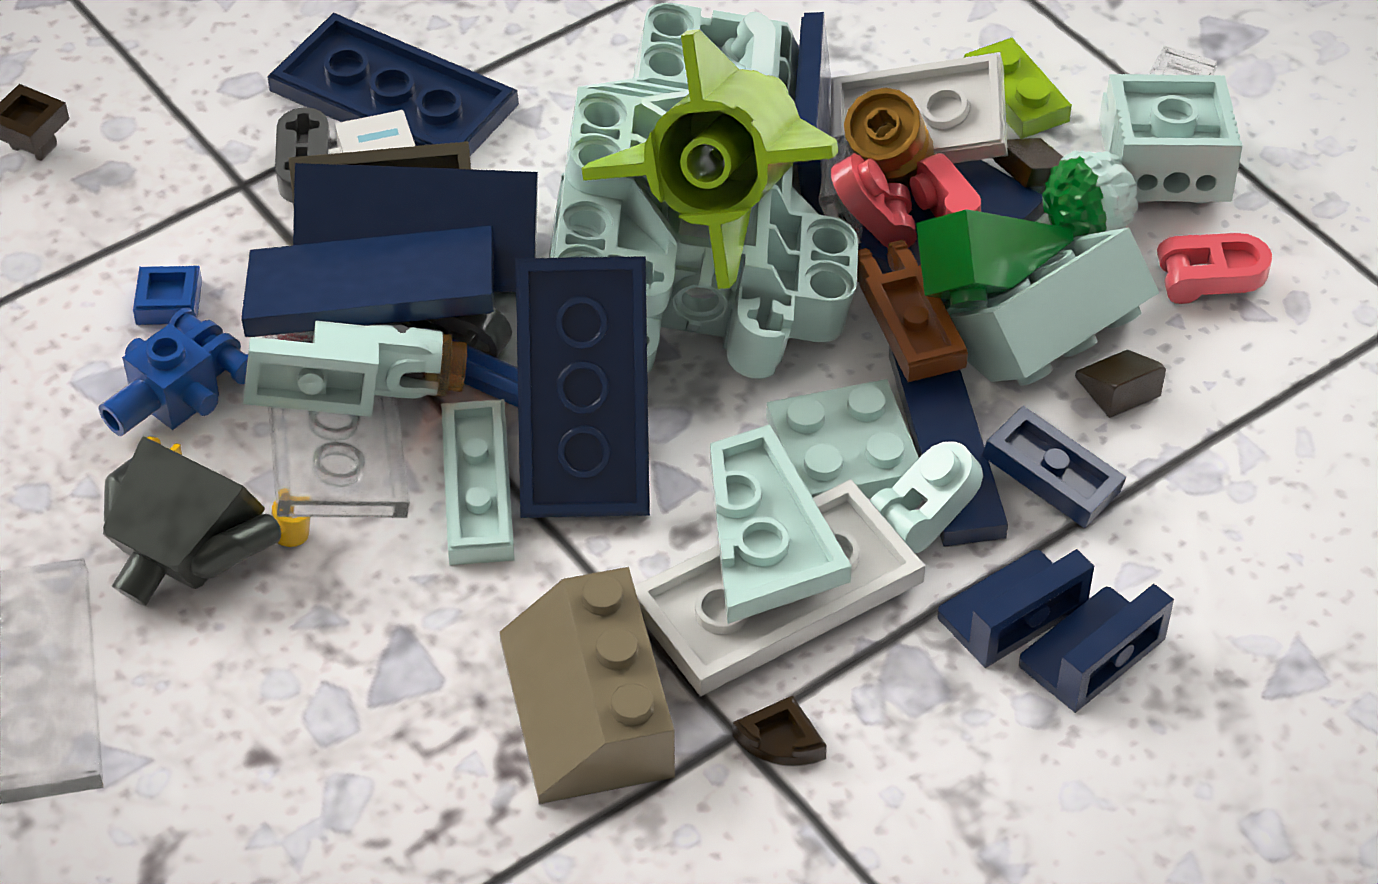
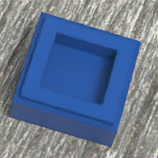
[133,266,202,325]

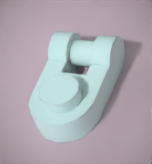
[720,12,776,76]
[870,442,983,553]

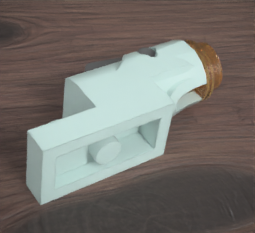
[243,321,467,417]

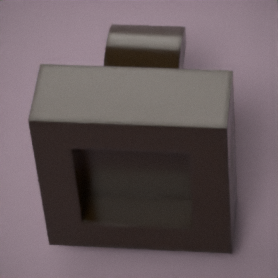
[0,83,69,161]

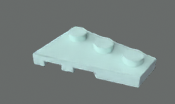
[710,424,852,624]

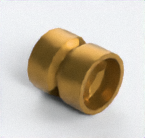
[844,87,934,188]

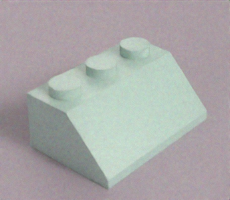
[947,227,1160,386]

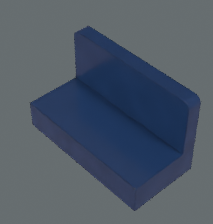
[937,549,1095,668]
[1018,583,1174,713]

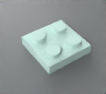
[766,379,919,499]

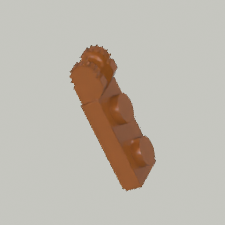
[857,240,968,382]

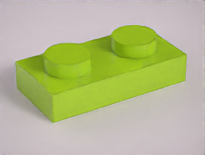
[964,37,1072,139]

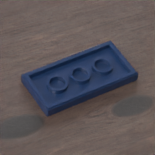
[267,12,519,156]
[293,163,538,292]
[241,226,494,337]
[515,256,650,518]

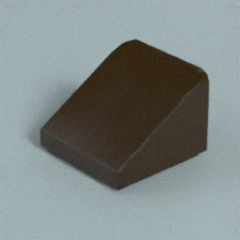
[1075,349,1166,418]

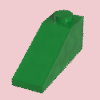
[916,209,1074,309]

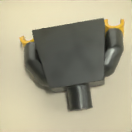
[103,436,311,606]

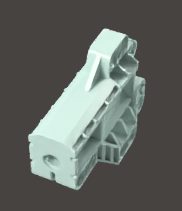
[549,3,858,378]

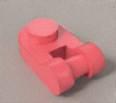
[910,153,981,218]
[831,154,917,248]
[1157,233,1272,304]

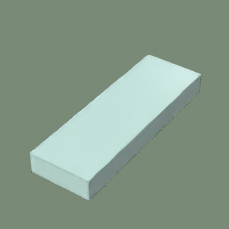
[441,399,515,565]

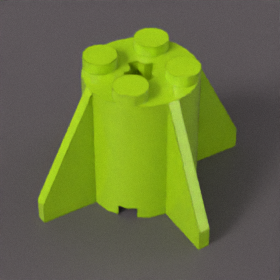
[581,29,838,289]

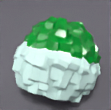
[1042,150,1138,237]

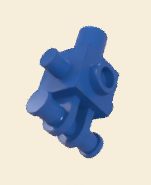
[98,308,248,436]

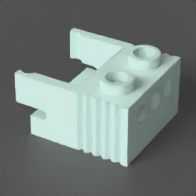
[1099,74,1243,204]

